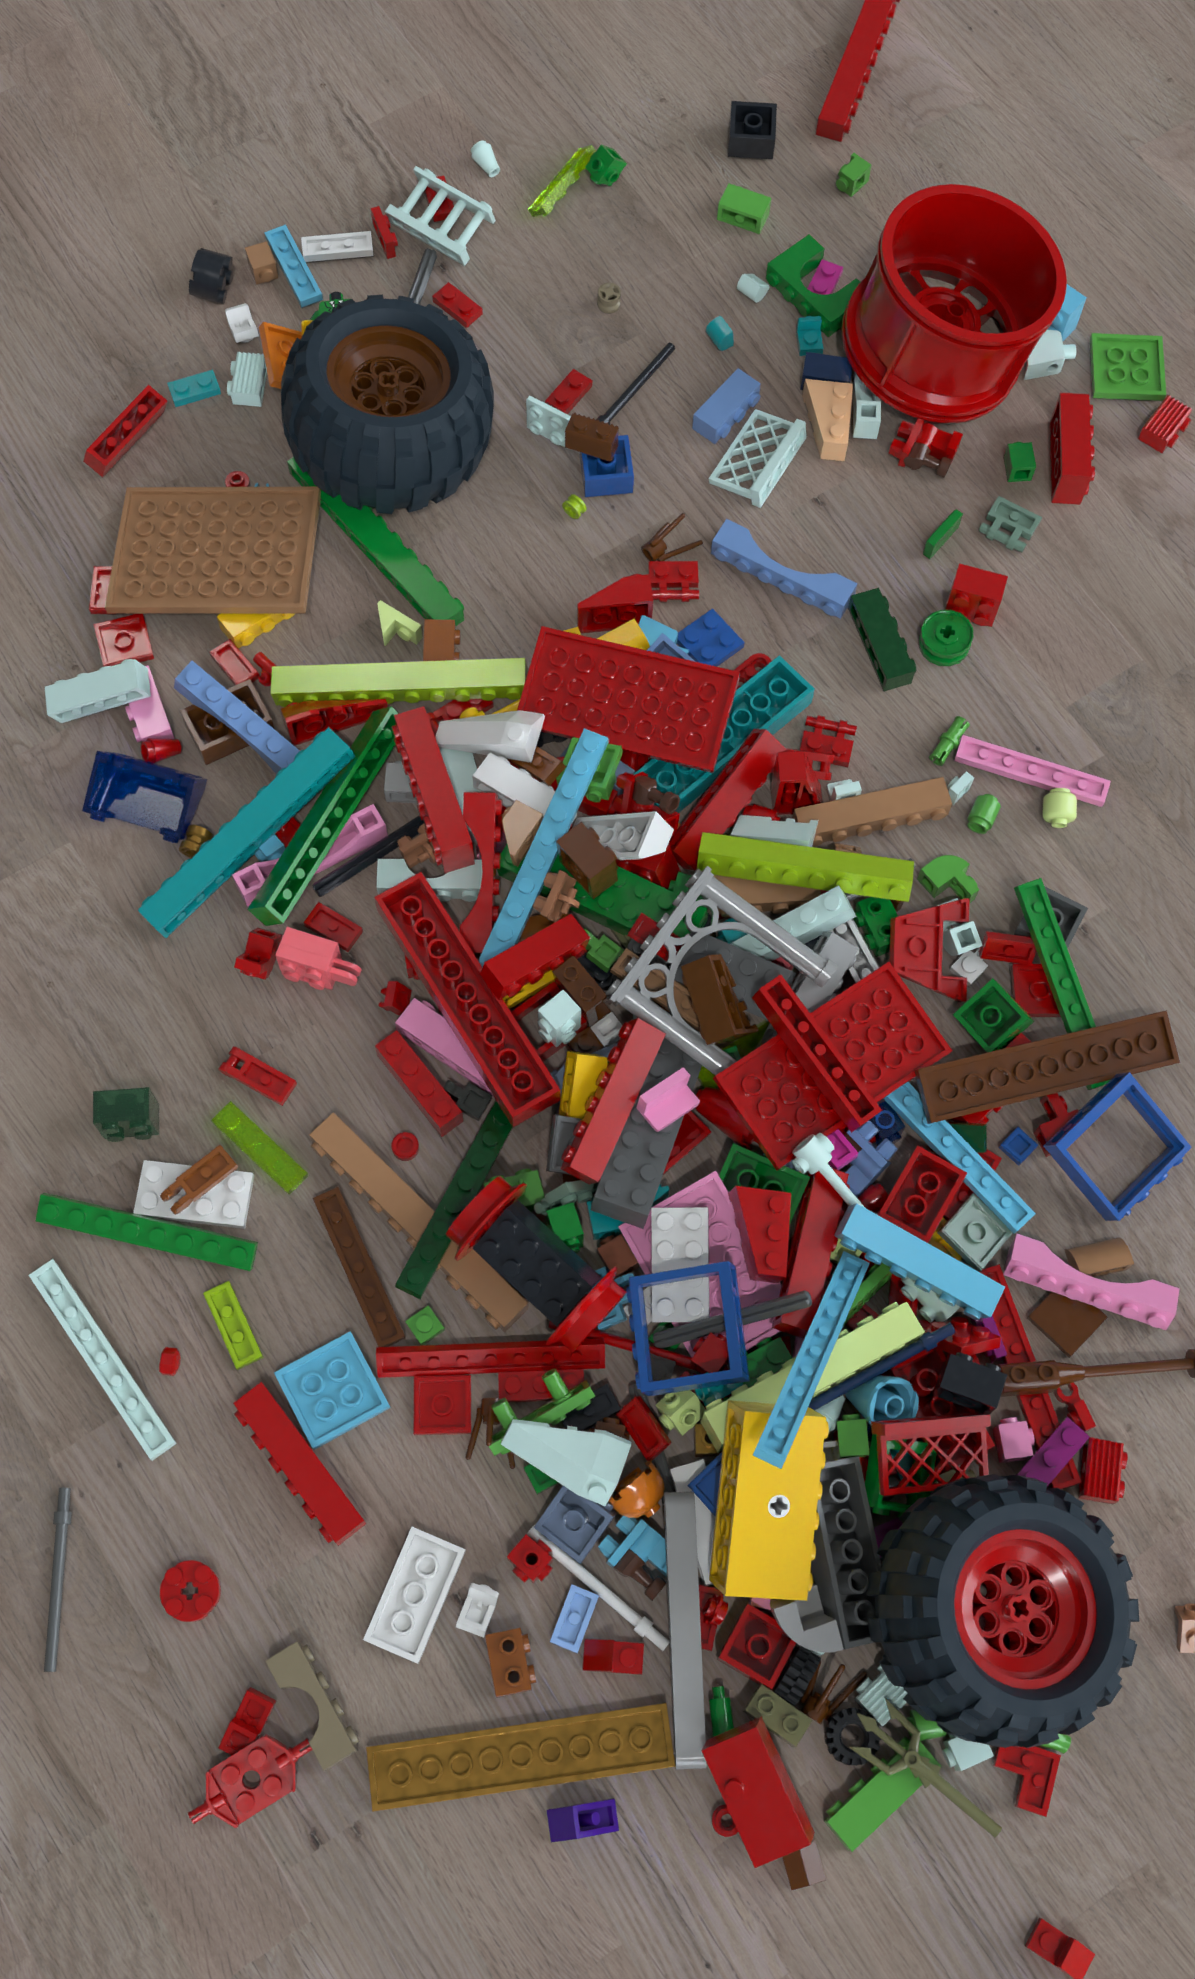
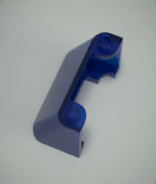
[82,751,208,843]

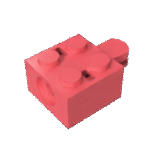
[275,927,362,990]

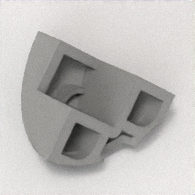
[770,1583,843,1652]

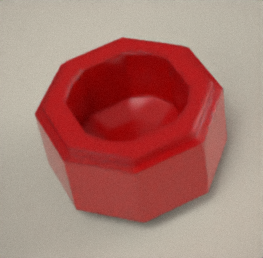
[159,1347,181,1376]

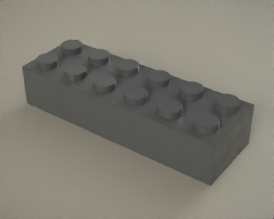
[811,1456,881,1649]

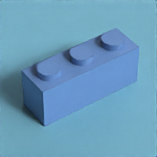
[692,368,761,444]

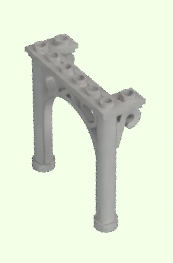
[605,866,838,1075]

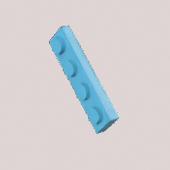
[264,225,323,308]

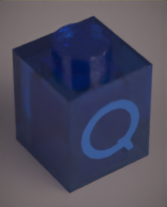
[870,1101,906,1146]

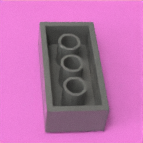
[674,932,796,1021]

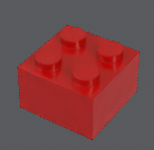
[945,563,1008,627]
[717,1603,796,1690]

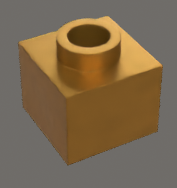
[694,1424,722,1457]

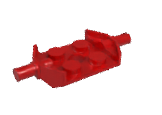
[188,1734,312,1829]

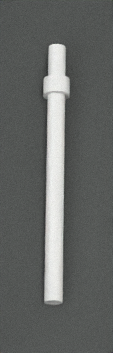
[527,1525,670,1651]

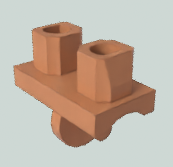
[397,824,436,869]
[533,870,580,923]

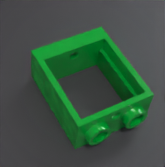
[865,1434,938,1517]

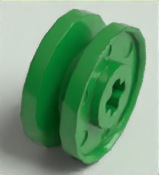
[919,610,974,666]

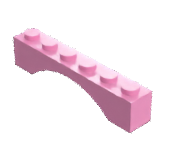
[232,804,388,907]
[1003,1234,1180,1330]

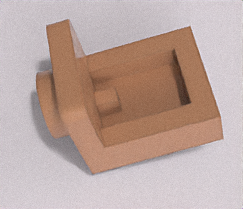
[1175,1603,1195,1653]

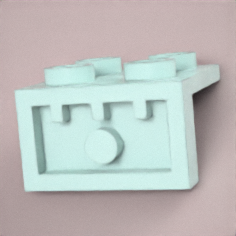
[526,396,571,449]

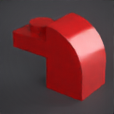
[234,927,282,980]
[1033,1093,1079,1157]

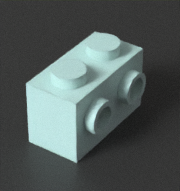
[538,990,581,1047]

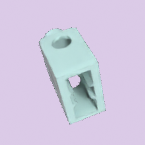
[1022,330,1076,380]

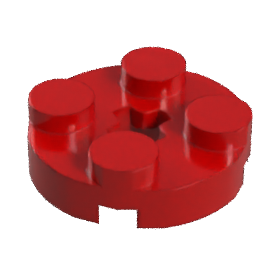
[160,1560,221,1622]

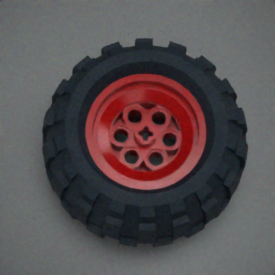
[867,1474,1139,1748]

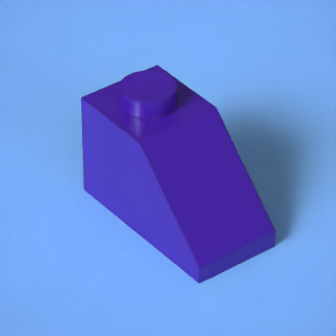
[547,1799,619,1842]

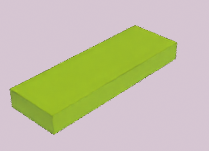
[203,1281,264,1370]

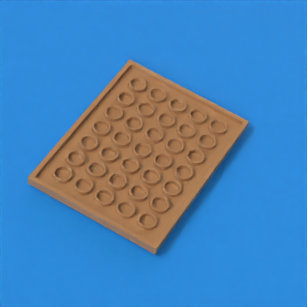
[105,487,321,614]

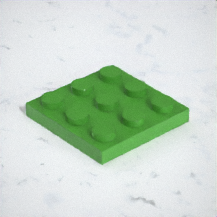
[1090,333,1166,401]

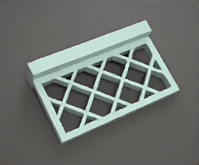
[709,409,807,508]

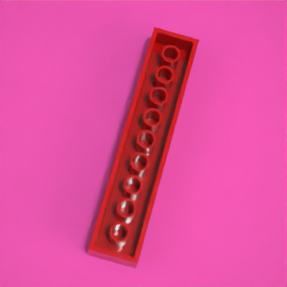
[374,872,561,1128]

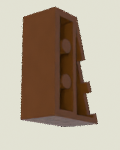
[681,954,759,1045]

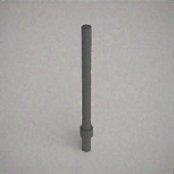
[44,1488,72,1672]

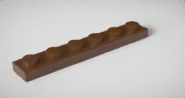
[313,1187,406,1347]

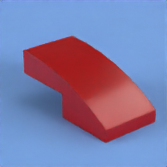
[218,1687,277,1755]

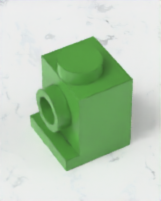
[836,153,872,197]

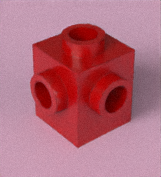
[507,1534,553,1584]

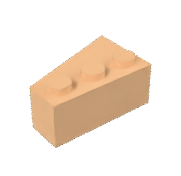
[802,379,853,461]

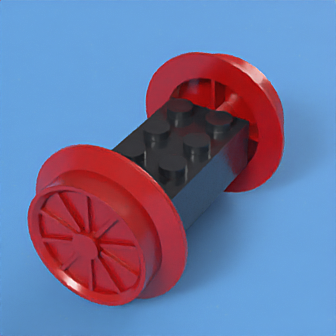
[446,1176,627,1353]

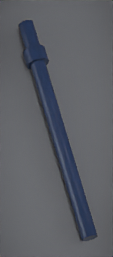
[808,1323,956,1410]

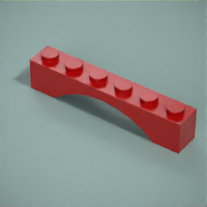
[460,792,503,954]

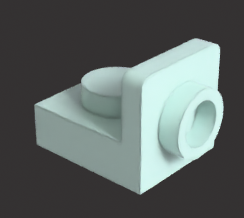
[827,779,862,801]

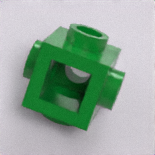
[585,144,627,186]

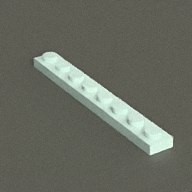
[29,1259,177,1461]

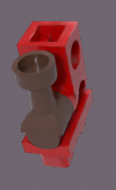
[888,418,963,478]
[613,772,680,837]

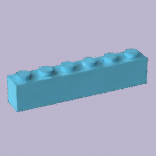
[834,1203,1005,1320]

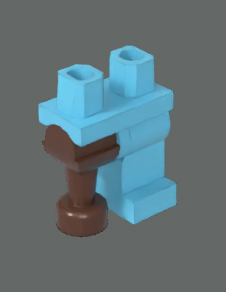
[598,1516,667,1601]

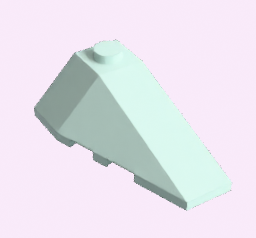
[501,1419,632,1506]

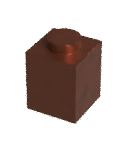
[597,1234,639,1279]

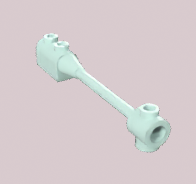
[792,1133,960,1322]

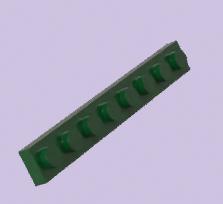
[395,1102,513,1300]

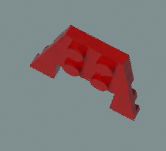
[890,898,970,1002]

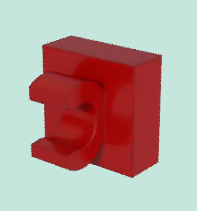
[378,981,412,1016]

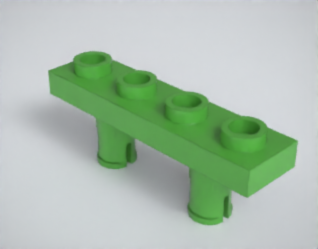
[489,1368,595,1456]

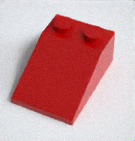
[577,574,653,634]

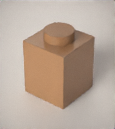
[245,241,278,285]

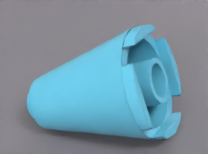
[845,1375,919,1425]

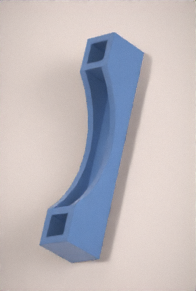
[711,519,857,619]
[174,661,300,774]

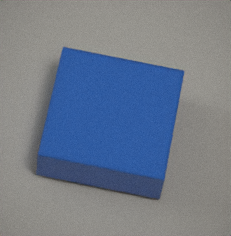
[998,1127,1038,1166]

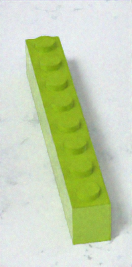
[697,832,914,902]

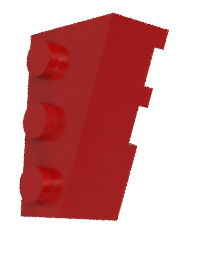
[770,750,823,815]
[615,845,682,890]

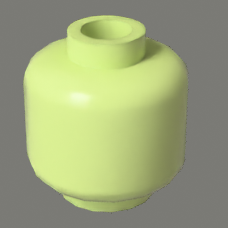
[1043,788,1077,828]

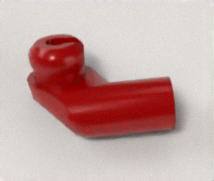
[253,652,276,687]

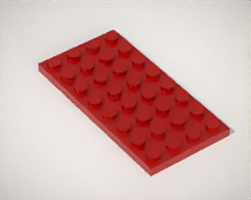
[517,626,740,773]
[713,962,953,1171]

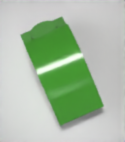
[917,855,979,903]

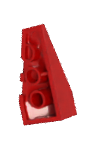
[280,699,388,746]

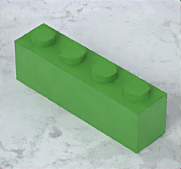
[824,1736,941,1852]

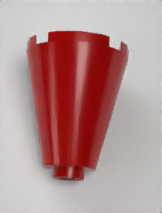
[696,1087,757,1151]

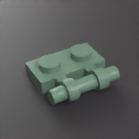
[979,496,1042,553]
[534,1180,599,1215]

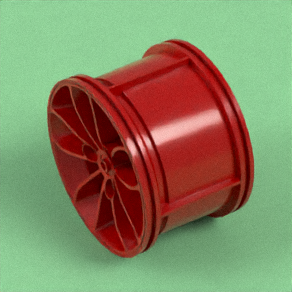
[842,184,1067,423]

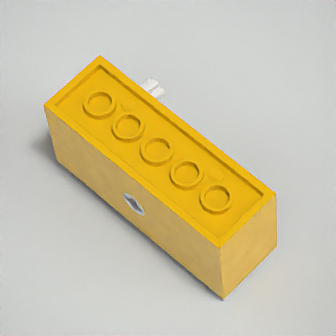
[709,1400,829,1601]

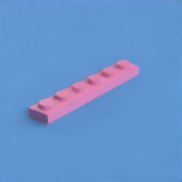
[954,735,1111,807]

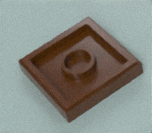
[1027,1292,1108,1358]

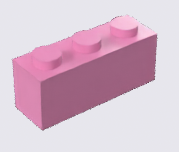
[125,665,175,743]

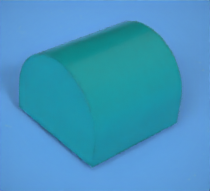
[706,316,734,351]

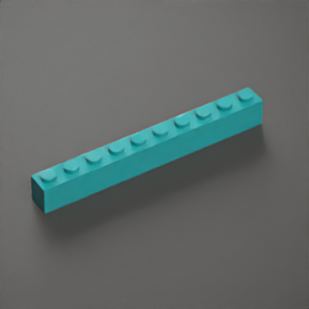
[138,727,356,938]

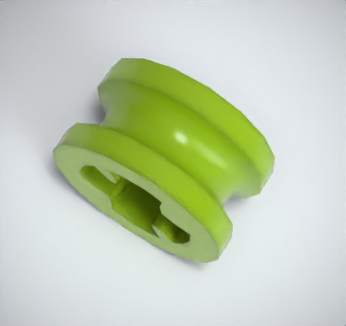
[562,494,587,519]

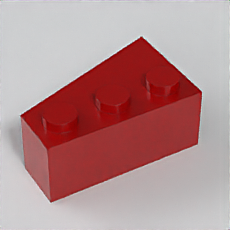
[728,1186,791,1283]

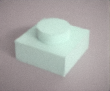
[947,771,974,805]

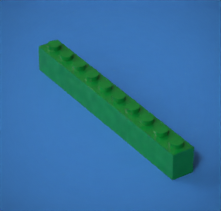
[287,457,464,626]
[247,706,399,926]

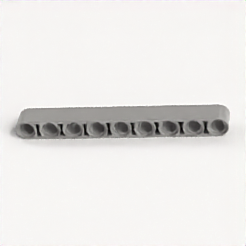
[664,1491,706,1770]

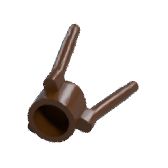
[641,513,703,561]
[465,1398,515,1469]
[800,1661,867,1725]

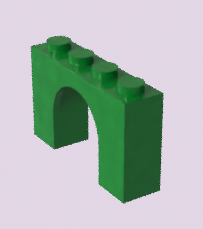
[766,234,860,337]

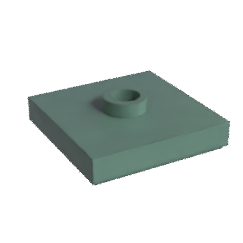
[937,1193,1012,1272]

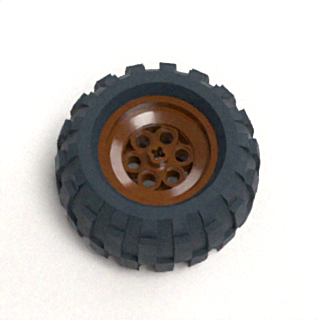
[281,294,494,514]

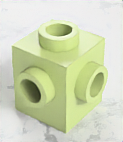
[655,1390,706,1436]

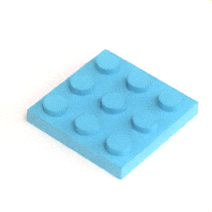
[274,1331,390,1450]

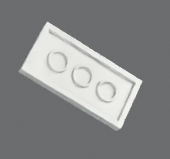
[133,1160,254,1229]
[651,1207,710,1322]
[363,1527,466,1664]

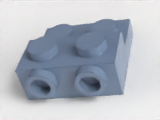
[534,1486,618,1564]

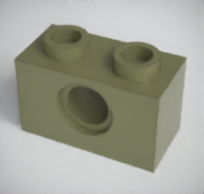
[743,1684,813,1747]

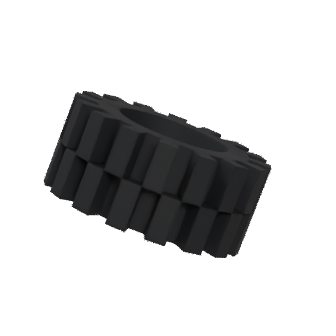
[773,1646,821,1706]
[824,1708,881,1766]

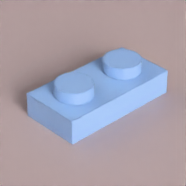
[550,1584,599,1654]

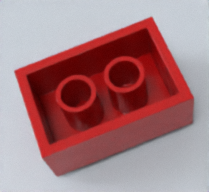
[878,1145,967,1243]

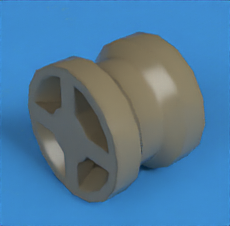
[597,282,621,314]

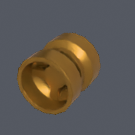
[179,825,213,858]

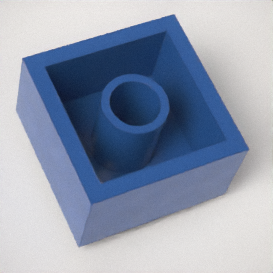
[580,435,634,497]

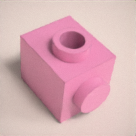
[993,1417,1035,1463]

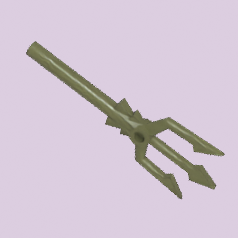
[849,1697,1002,1838]

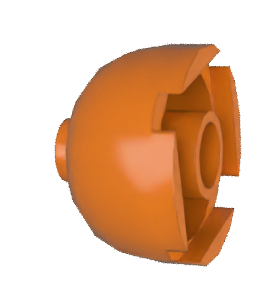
[608,1461,665,1518]

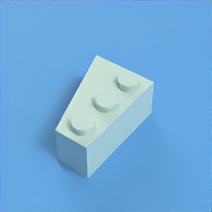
[730,815,819,847]

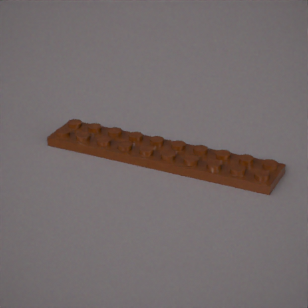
[914,1010,1180,1124]

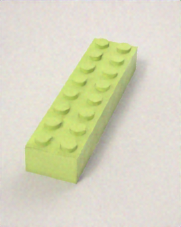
[701,1302,925,1453]

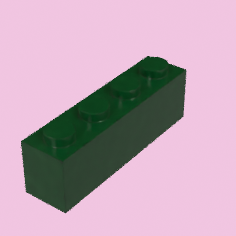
[848,587,917,692]

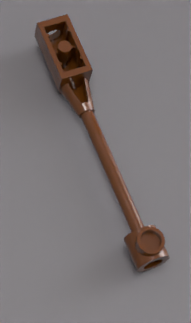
[996,1349,1195,1397]

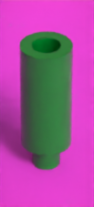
[709,1686,734,1737]

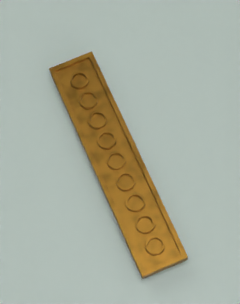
[366,1703,676,1812]

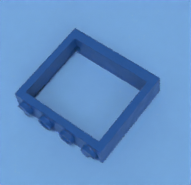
[1044,1072,1192,1221]
[626,1261,750,1396]

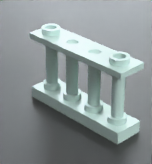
[385,166,496,266]

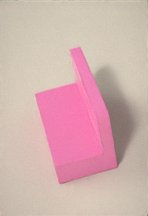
[636,1067,700,1132]

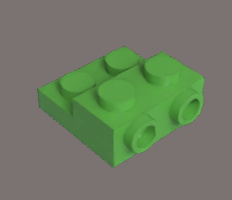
[556,737,623,802]

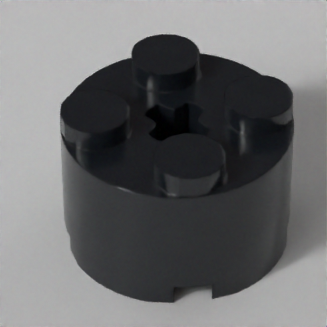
[189,248,233,304]

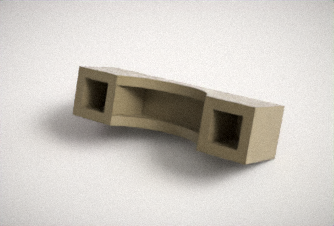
[265,1641,360,1771]

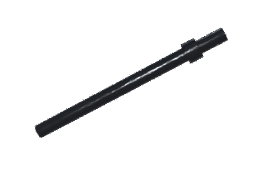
[595,342,675,425]

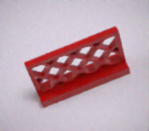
[871,1412,991,1496]

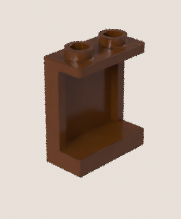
[552,956,611,1027]

